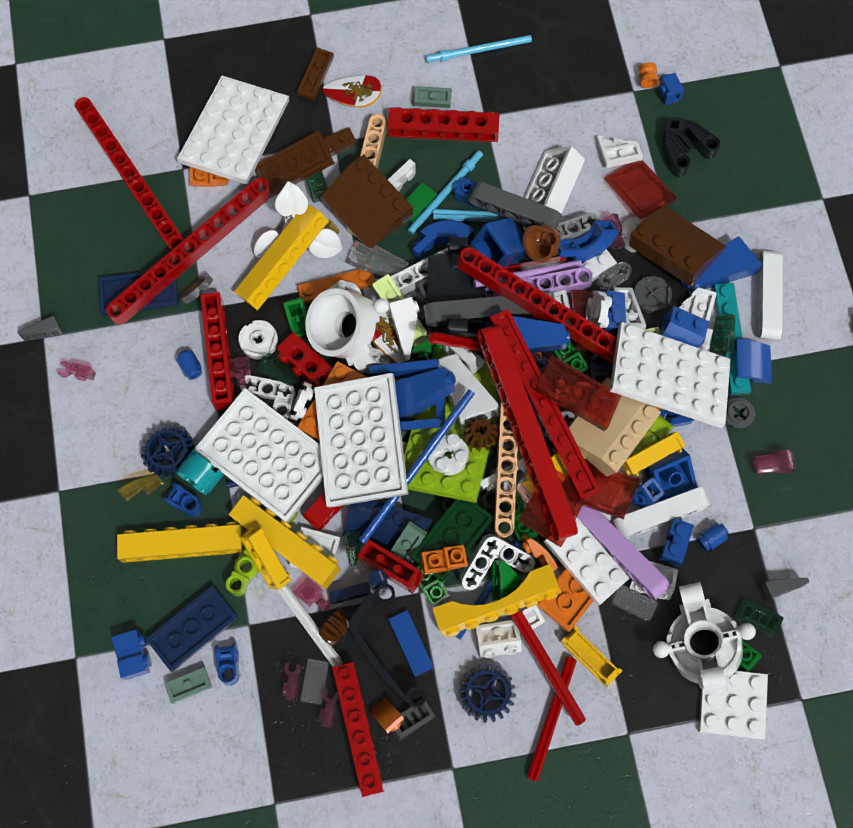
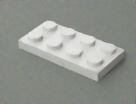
[544,515,630,606]

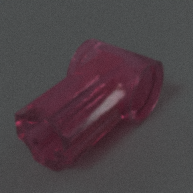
[753,449,796,474]

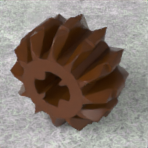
[464,416,499,452]
[319,609,351,646]

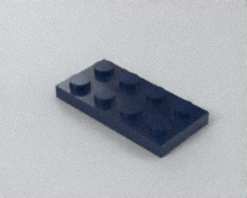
[99,272,179,316]
[146,585,239,672]

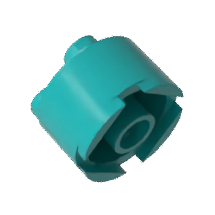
[176,450,225,495]

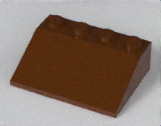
[321,154,413,251]
[629,206,726,287]

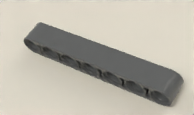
[423,292,555,327]

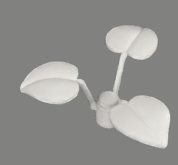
[254,181,343,258]

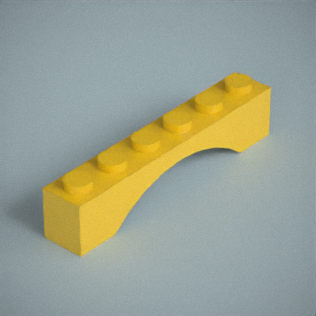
[432,564,562,637]

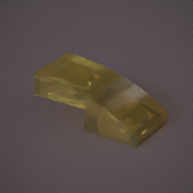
[117,475,164,501]

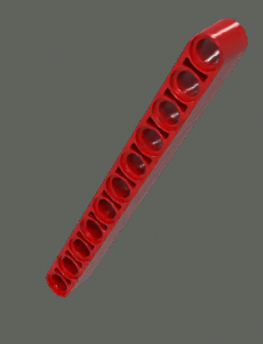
[75,97,188,252]
[106,178,271,325]
[456,247,617,365]
[478,324,578,541]

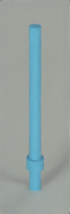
[426,35,532,63]
[407,150,483,235]

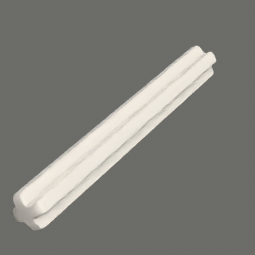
[277,584,343,667]

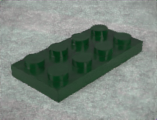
[410,499,494,583]

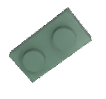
[414,86,452,108]
[390,521,427,562]
[164,667,212,704]

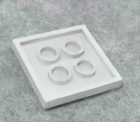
[699,671,768,740]

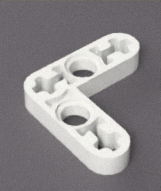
[239,375,296,421]
[460,534,535,590]

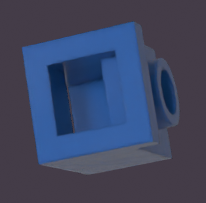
[658,73,684,106]
[453,177,476,208]
[630,477,665,509]

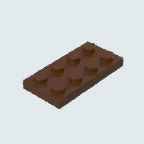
[255,131,335,198]

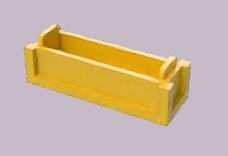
[622,432,685,477]
[239,528,291,590]
[560,626,622,687]

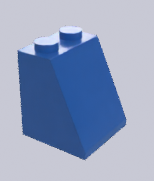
[471,218,527,268]

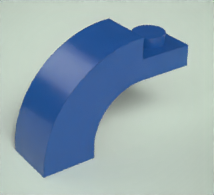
[413,220,474,261]
[558,220,619,262]

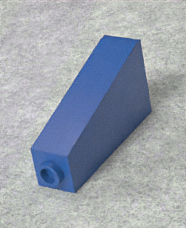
[681,236,762,293]
[489,313,570,353]
[395,367,456,422]

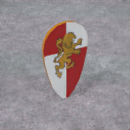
[323,75,382,108]
[372,311,416,363]

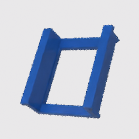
[369,359,445,431]

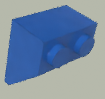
[659,306,709,348]
[645,448,698,502]

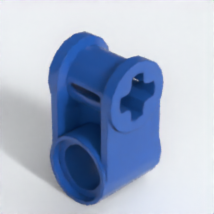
[162,483,203,517]
[215,643,240,686]

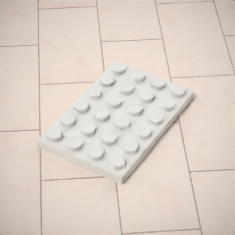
[177,76,289,185]
[610,322,730,428]
[314,373,408,508]
[194,388,323,523]

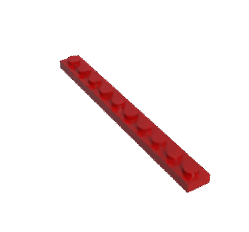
[490,309,601,500]

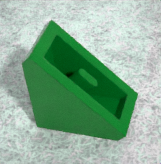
[283,297,307,337]
[491,559,523,601]

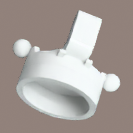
[306,280,390,374]
[653,582,756,695]

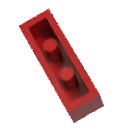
[357,540,424,594]

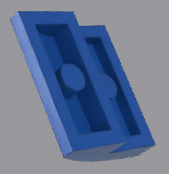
[734,338,772,384]

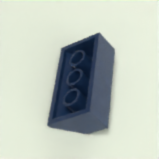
[342,500,433,561]

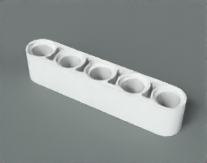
[390,248,448,296]
[758,250,783,340]
[612,487,712,539]

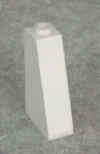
[439,354,499,429]

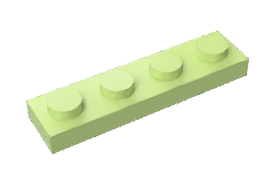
[372,274,430,348]

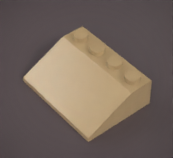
[569,377,661,477]

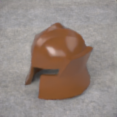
[523,222,561,263]

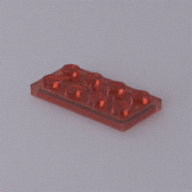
[534,355,621,431]

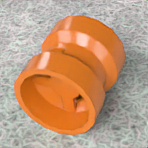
[639,62,659,88]

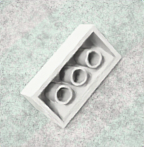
[524,146,585,213]

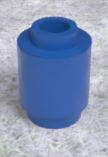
[176,350,202,380]
[697,522,729,551]

